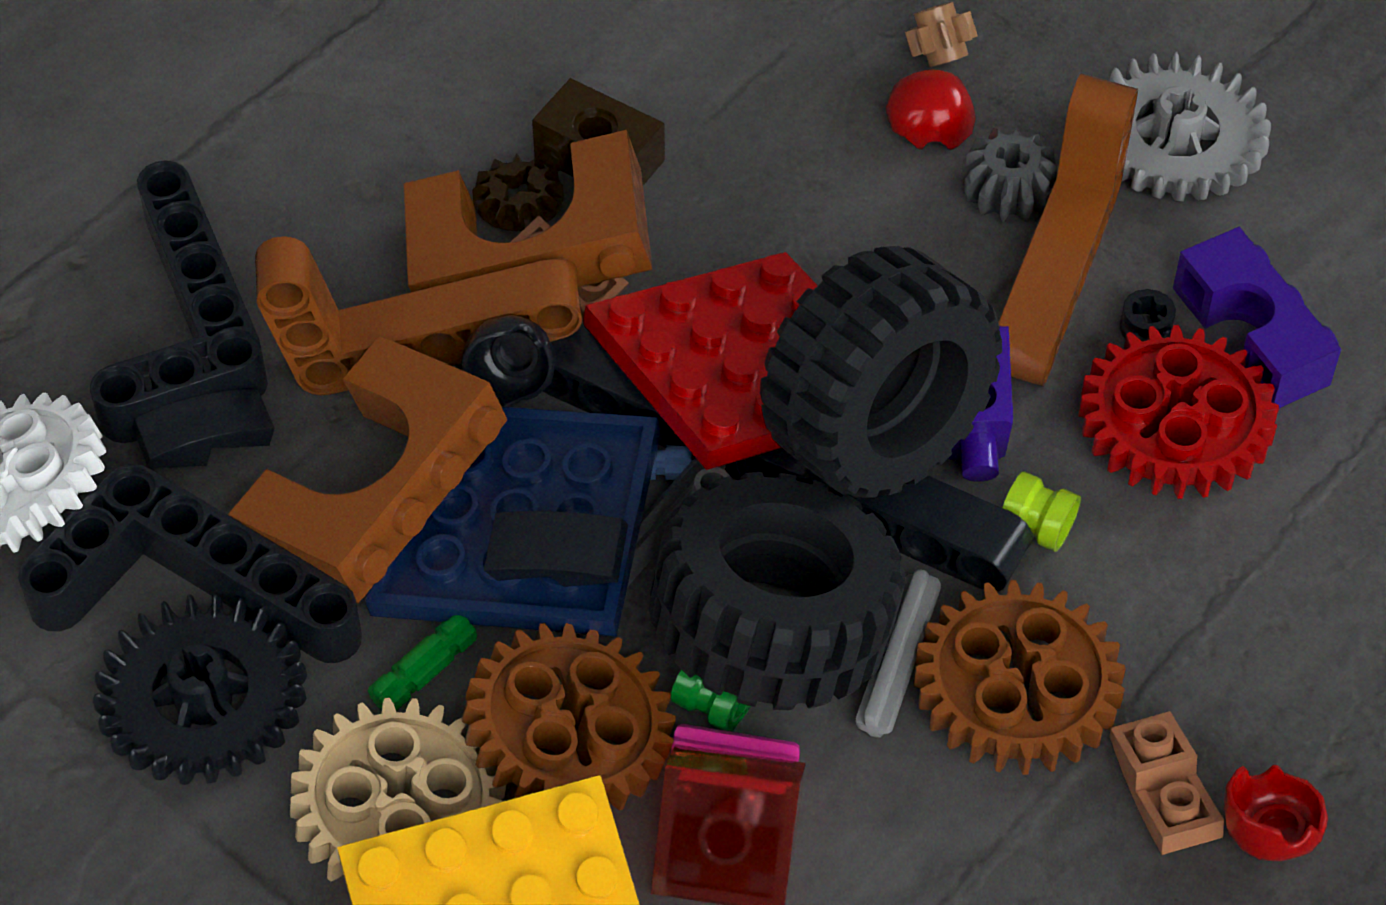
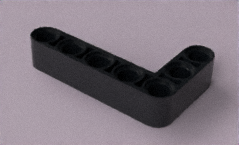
[90,160,268,443]
[18,465,362,663]

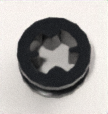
[1119,289,1176,342]

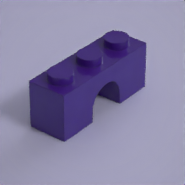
[1173,227,1341,408]

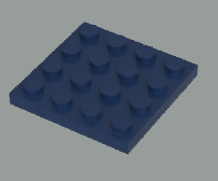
[366,407,660,636]

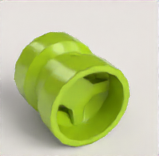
[1002,471,1081,552]

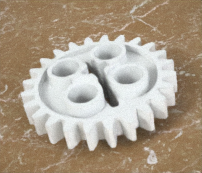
[0,393,106,553]

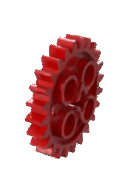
[1078,325,1279,499]

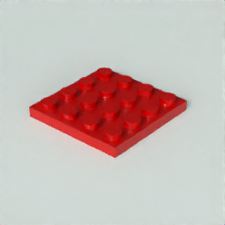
[583,252,818,470]

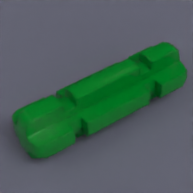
[368,615,478,711]

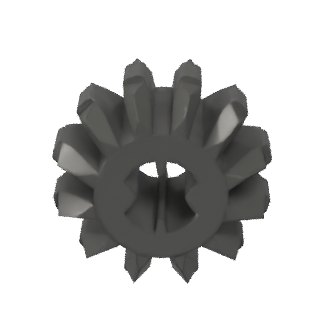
[961,126,1058,223]

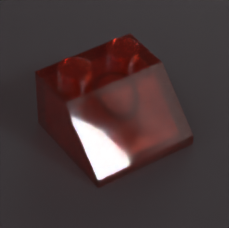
[651,744,806,905]

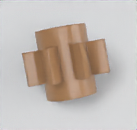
[905,1,977,67]

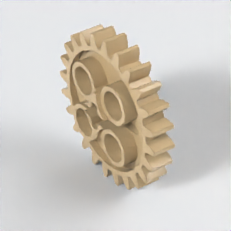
[290,698,506,882]

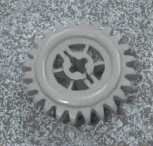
[1109,52,1271,201]

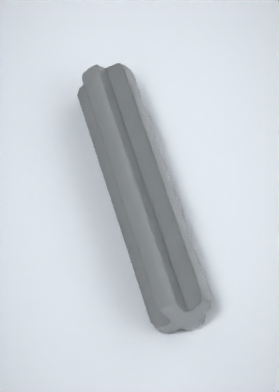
[856,569,941,738]

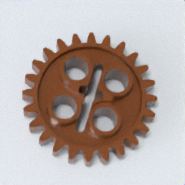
[914,580,1126,775]
[462,623,676,811]

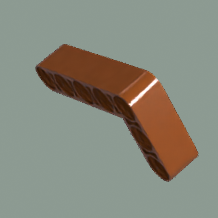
[998,73,1138,387]
[255,236,582,395]

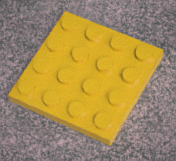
[337,775,640,905]

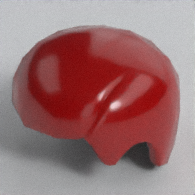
[885,69,976,150]
[1224,765,1328,861]

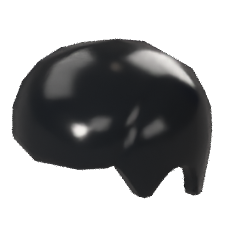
[460,315,557,408]

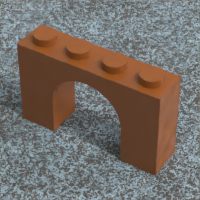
[404,130,653,292]
[228,335,508,604]

